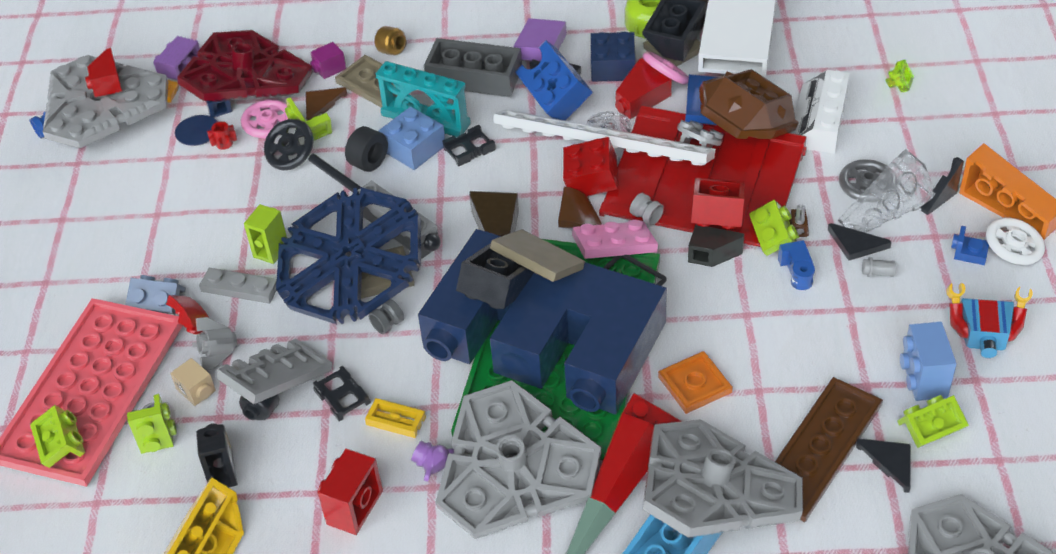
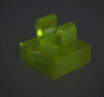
[885,60,914,93]

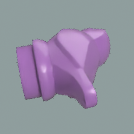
[411,441,454,482]

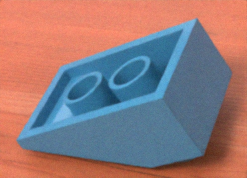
[622,514,722,554]

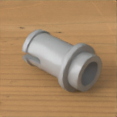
[862,257,896,277]

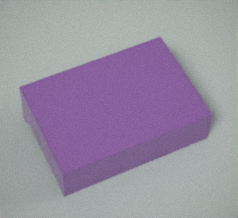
[514,18,566,61]

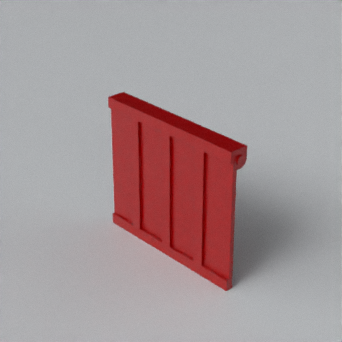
[599,106,807,247]

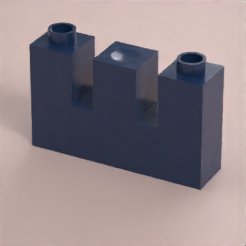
[418,229,667,415]

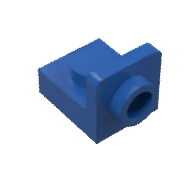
[951,226,989,266]

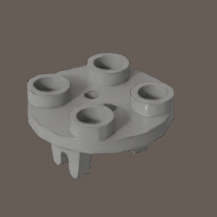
[677,120,723,148]

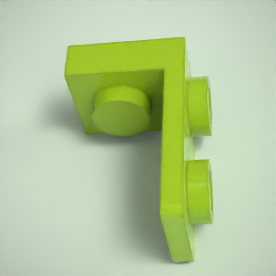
[285,97,332,140]

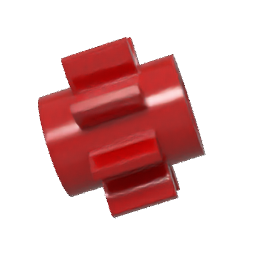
[207,121,237,150]

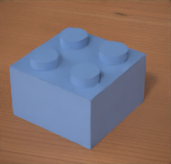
[378,107,445,170]
[900,321,957,401]

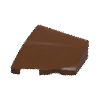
[558,186,603,228]

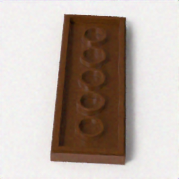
[775,377,883,522]

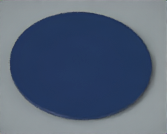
[175,115,218,146]

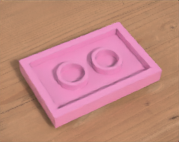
[572,220,658,259]

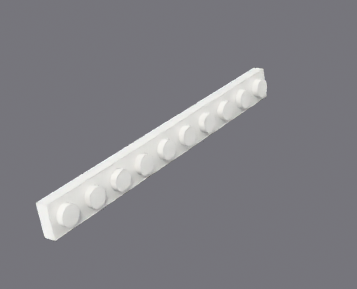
[494,109,715,166]

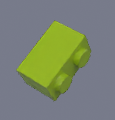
[244,204,287,264]

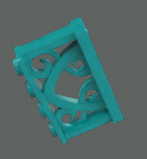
[375,61,471,137]

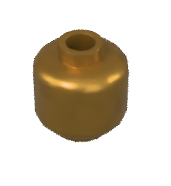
[374,26,406,55]

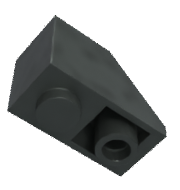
[688,225,745,267]

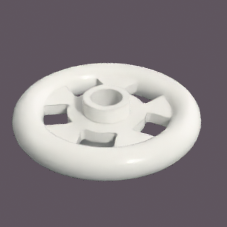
[986,217,1045,265]

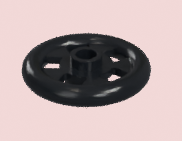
[264,119,314,171]

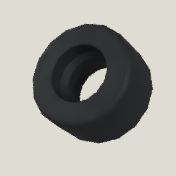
[345,126,388,172]

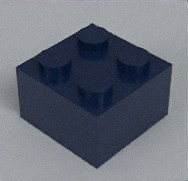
[591,32,635,82]

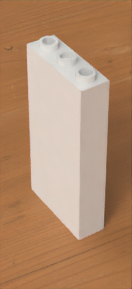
[698,0,776,77]

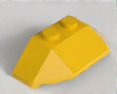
[163,478,244,554]

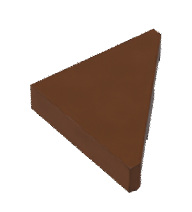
[305,87,347,121]

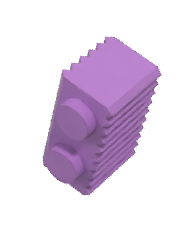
[153,35,200,81]

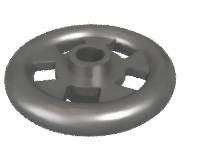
[839,159,897,202]

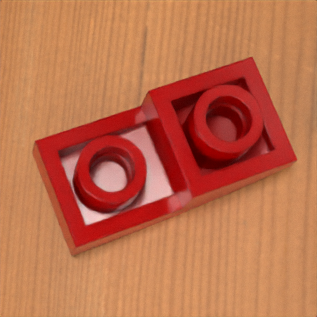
[166,295,209,335]

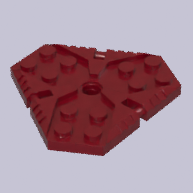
[177,30,312,102]

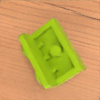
[749,200,799,256]
[127,394,177,454]

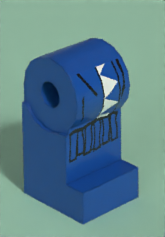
[778,240,815,290]

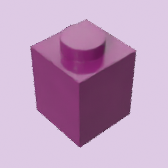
[310,42,346,79]

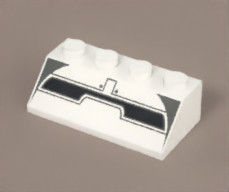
[791,70,850,154]

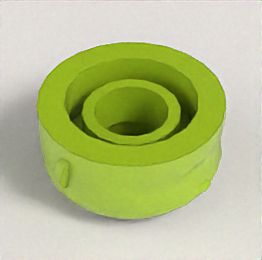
[625,0,661,39]

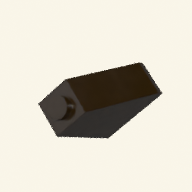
[469,191,519,237]

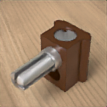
[789,204,809,237]

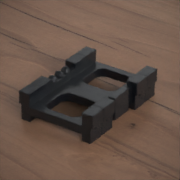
[442,125,495,167]
[313,365,371,422]

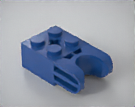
[515,40,593,121]

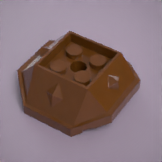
[699,69,799,139]

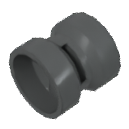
[368,299,404,334]

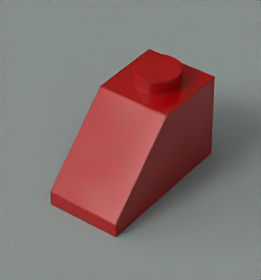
[85,48,122,97]

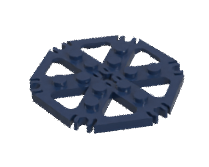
[276,187,421,325]

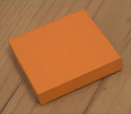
[658,351,733,414]

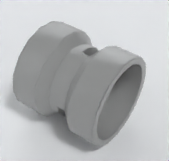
[630,193,664,226]

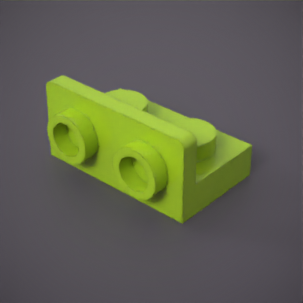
[897,395,969,448]
[30,405,85,468]

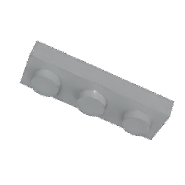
[199,267,277,304]

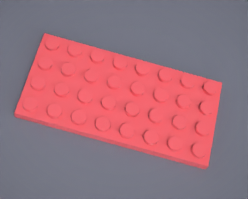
[0,298,183,487]

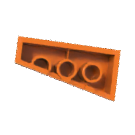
[959,143,1056,240]

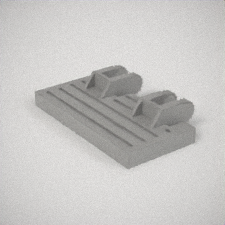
[217,339,332,404]

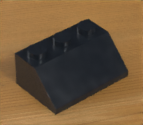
[642,0,706,62]

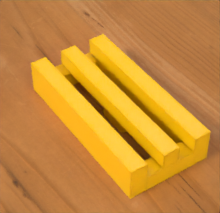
[365,398,426,438]

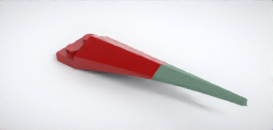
[566,393,681,554]

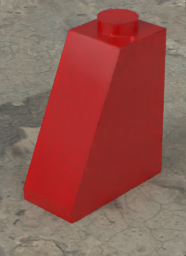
[615,57,672,120]

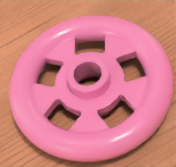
[643,51,689,84]
[241,100,288,138]

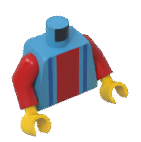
[946,283,1032,358]

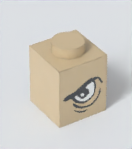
[170,358,216,406]

